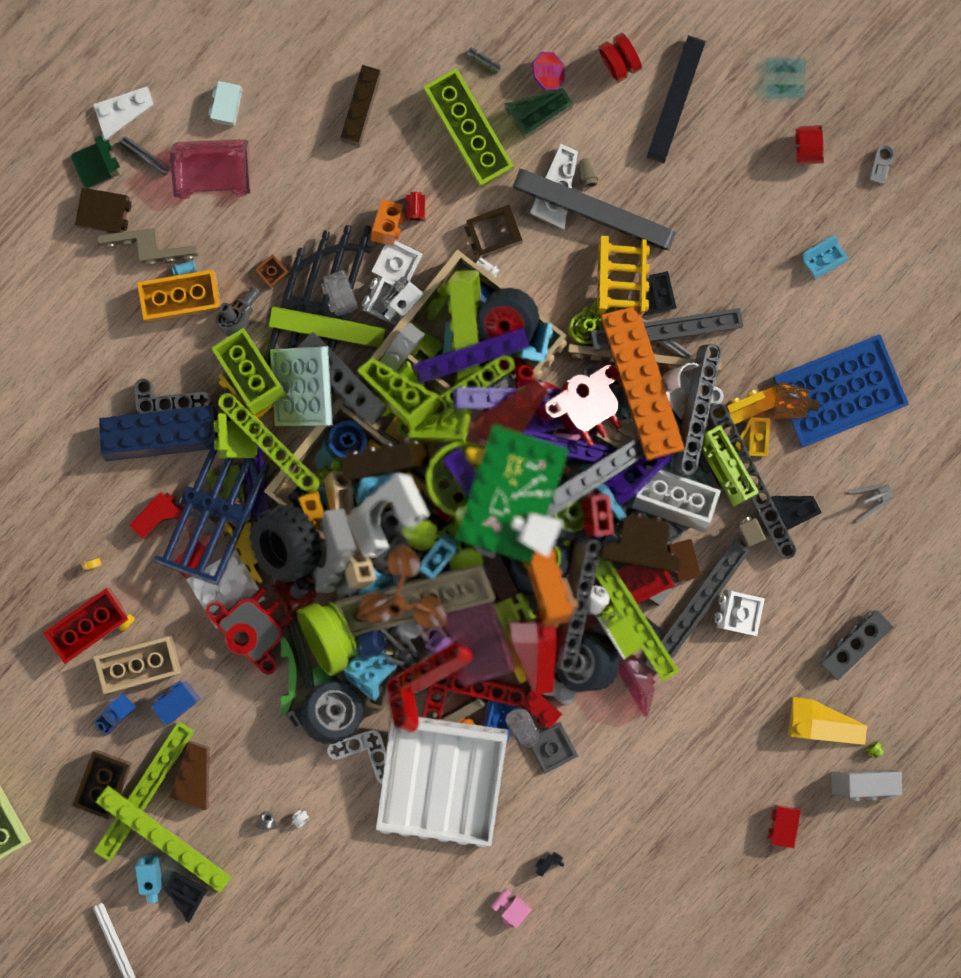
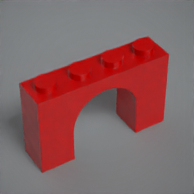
[129,492,219,578]

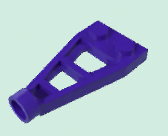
[603,453,677,505]

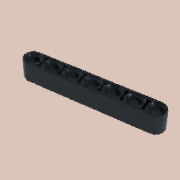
[646,35,706,164]

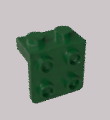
[71,136,120,188]

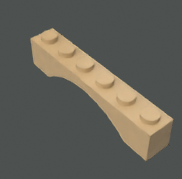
[323,471,376,590]

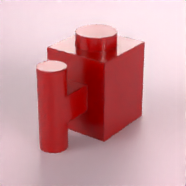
[406,192,426,221]

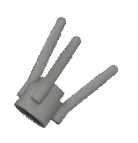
[848,484,894,523]

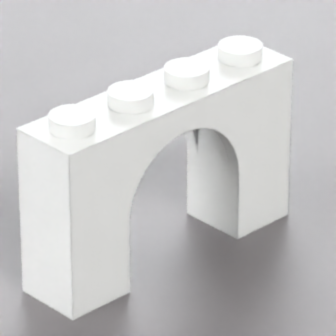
[346,474,429,558]

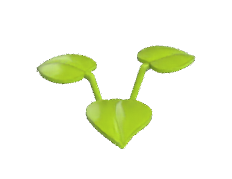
[402,504,483,570]

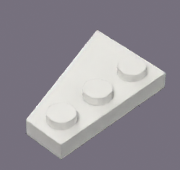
[93,86,154,140]

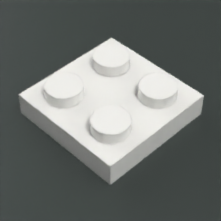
[372,241,423,283]

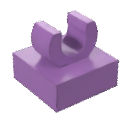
[425,631,451,653]

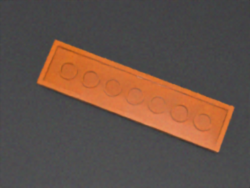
[600,306,685,461]

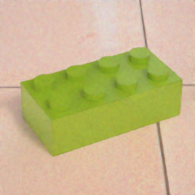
[211,328,287,415]

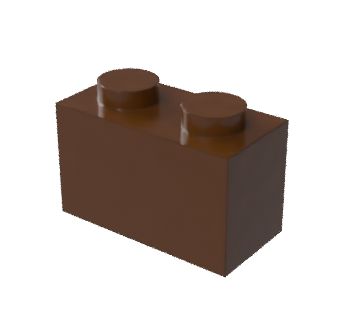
[667,539,701,582]

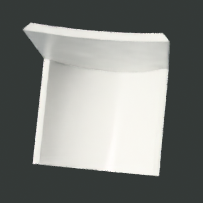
[662,363,700,419]

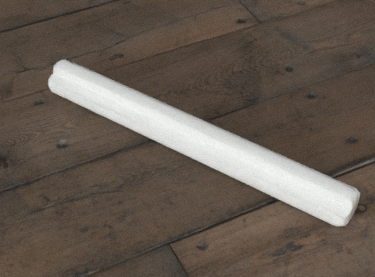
[93,903,136,978]

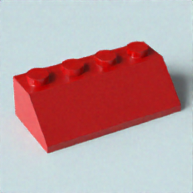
[43,588,129,664]

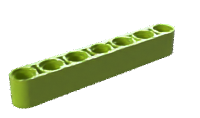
[398,356,515,437]
[218,393,319,493]

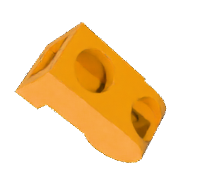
[299,491,324,530]

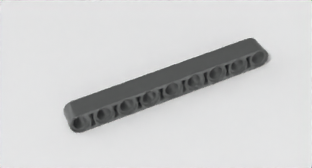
[512,169,676,251]
[709,404,796,559]

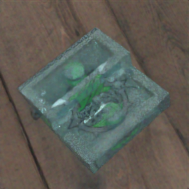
[766,57,806,98]

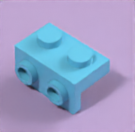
[802,235,849,279]

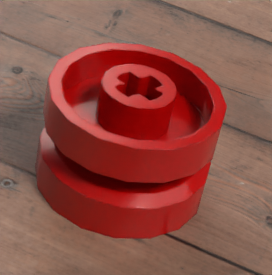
[598,32,642,83]

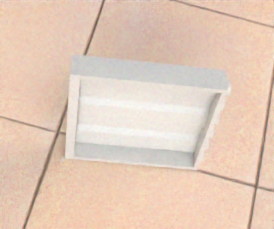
[376,717,508,848]

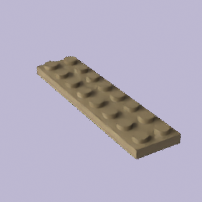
[335,563,495,637]

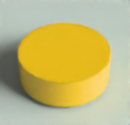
[81,557,101,571]
[118,614,135,633]

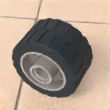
[557,632,620,692]
[300,682,364,744]

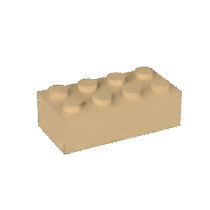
[94,636,182,694]

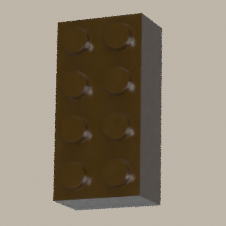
[341,439,430,483]

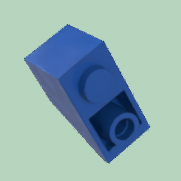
[93,693,136,736]

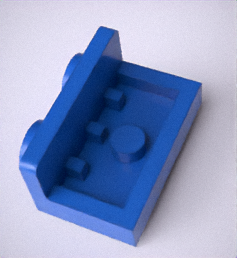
[481,700,517,743]

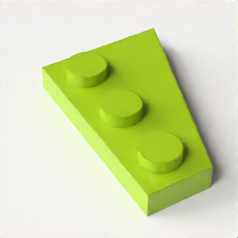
[408,408,473,442]

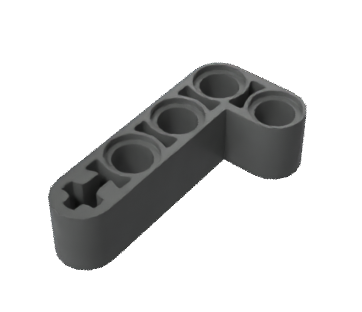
[134,378,213,413]

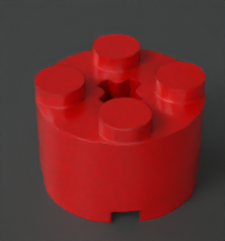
[795,125,824,165]

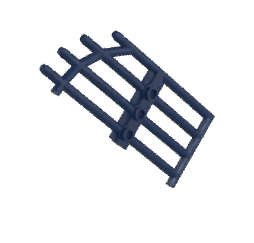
[154,414,270,586]

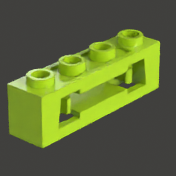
[701,425,759,507]

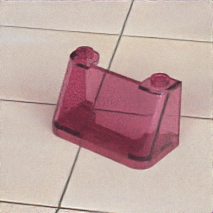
[169,139,251,199]
[441,602,514,686]

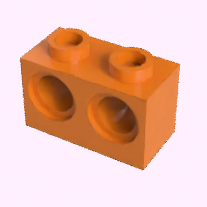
[371,199,406,246]

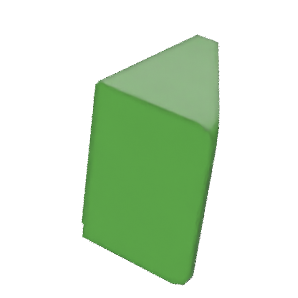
[312,666,335,687]

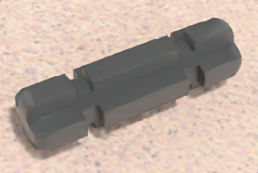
[466,47,501,74]

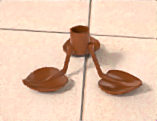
[357,545,447,627]

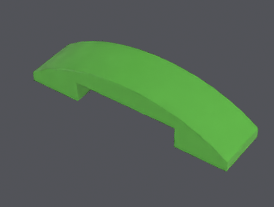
[281,637,298,715]

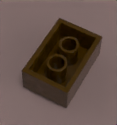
[72,750,133,820]

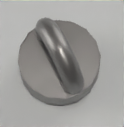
[256,811,276,830]

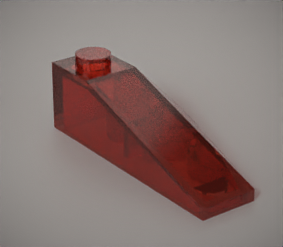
[470,379,549,443]

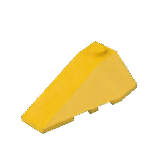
[788,697,867,745]

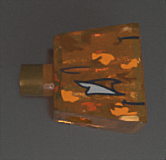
[773,382,819,420]

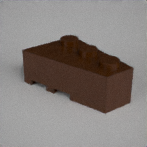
[170,741,210,810]

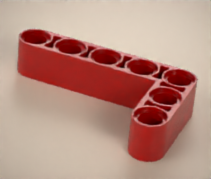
[387,643,472,733]
[423,671,525,720]

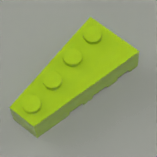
[357,358,441,430]

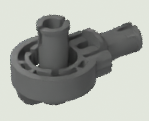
[216,286,261,336]

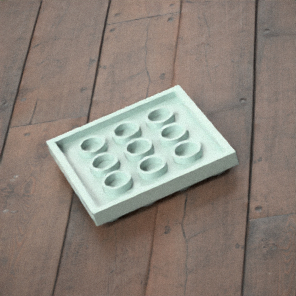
[270,347,332,426]

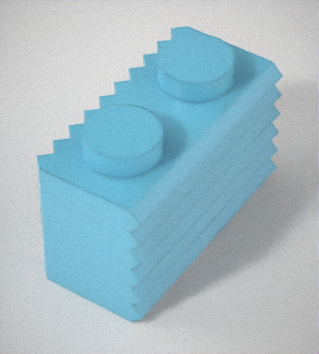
[419,532,459,578]

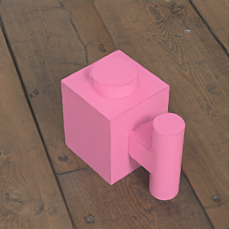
[491,888,531,928]

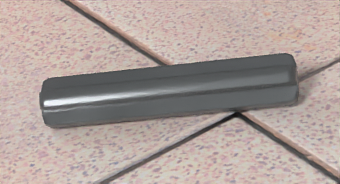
[120,137,171,176]

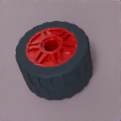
[476,287,540,342]

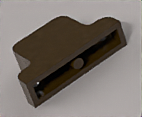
[599,513,680,573]

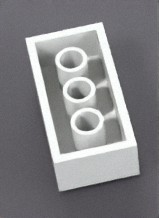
[632,465,721,533]

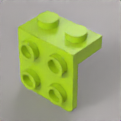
[214,414,257,458]

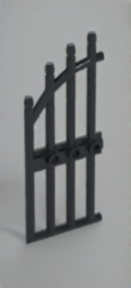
[264,225,372,369]

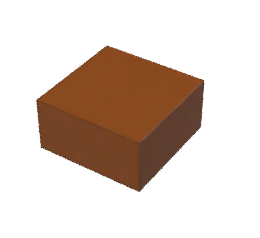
[255,254,289,289]

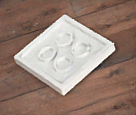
[186,550,266,629]

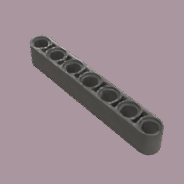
[673,344,721,474]
[555,536,601,672]

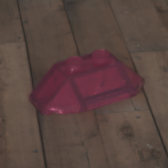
[618,652,656,717]

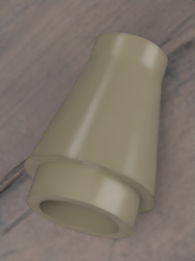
[579,158,599,188]

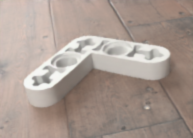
[327,730,387,784]

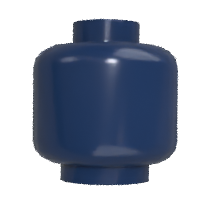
[355,630,386,658]

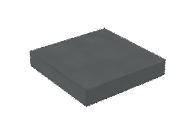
[527,722,578,774]

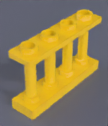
[597,236,650,317]

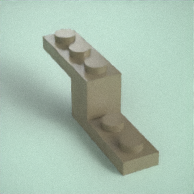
[98,228,199,266]

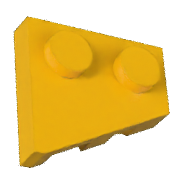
[734,417,770,457]

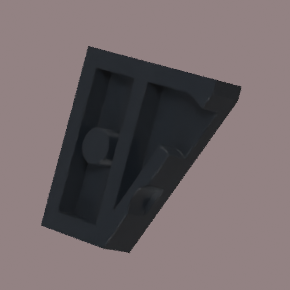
[643,271,677,316]
[771,496,822,530]
[164,871,208,923]

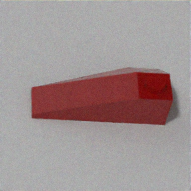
[509,616,556,696]

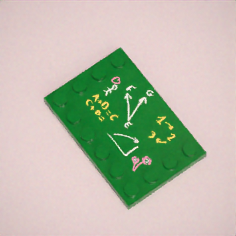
[455,425,569,563]

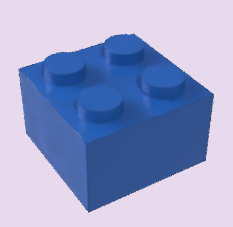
[152,681,201,725]

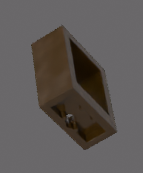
[464,205,523,258]

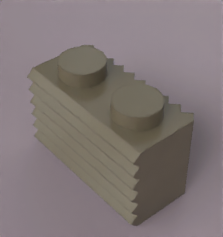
[735,517,766,547]

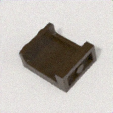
[75,187,132,233]

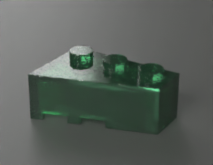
[504,88,574,140]

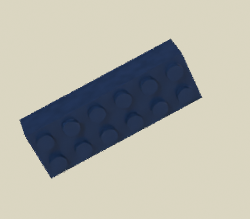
[99,405,218,462]

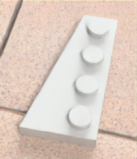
[529,144,578,230]

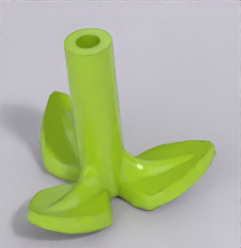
[313,460,342,482]

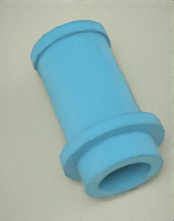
[171,260,197,276]

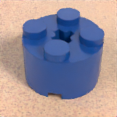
[325,421,367,462]

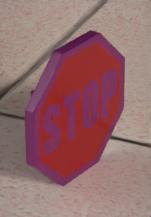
[532,51,565,91]

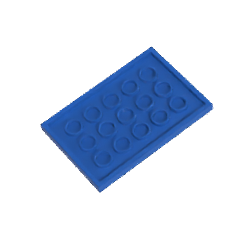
[773,334,909,447]

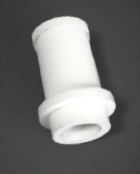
[476,257,500,279]

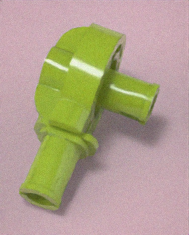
[568,297,602,346]

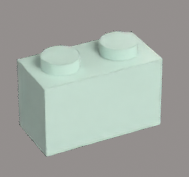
[208,81,243,127]

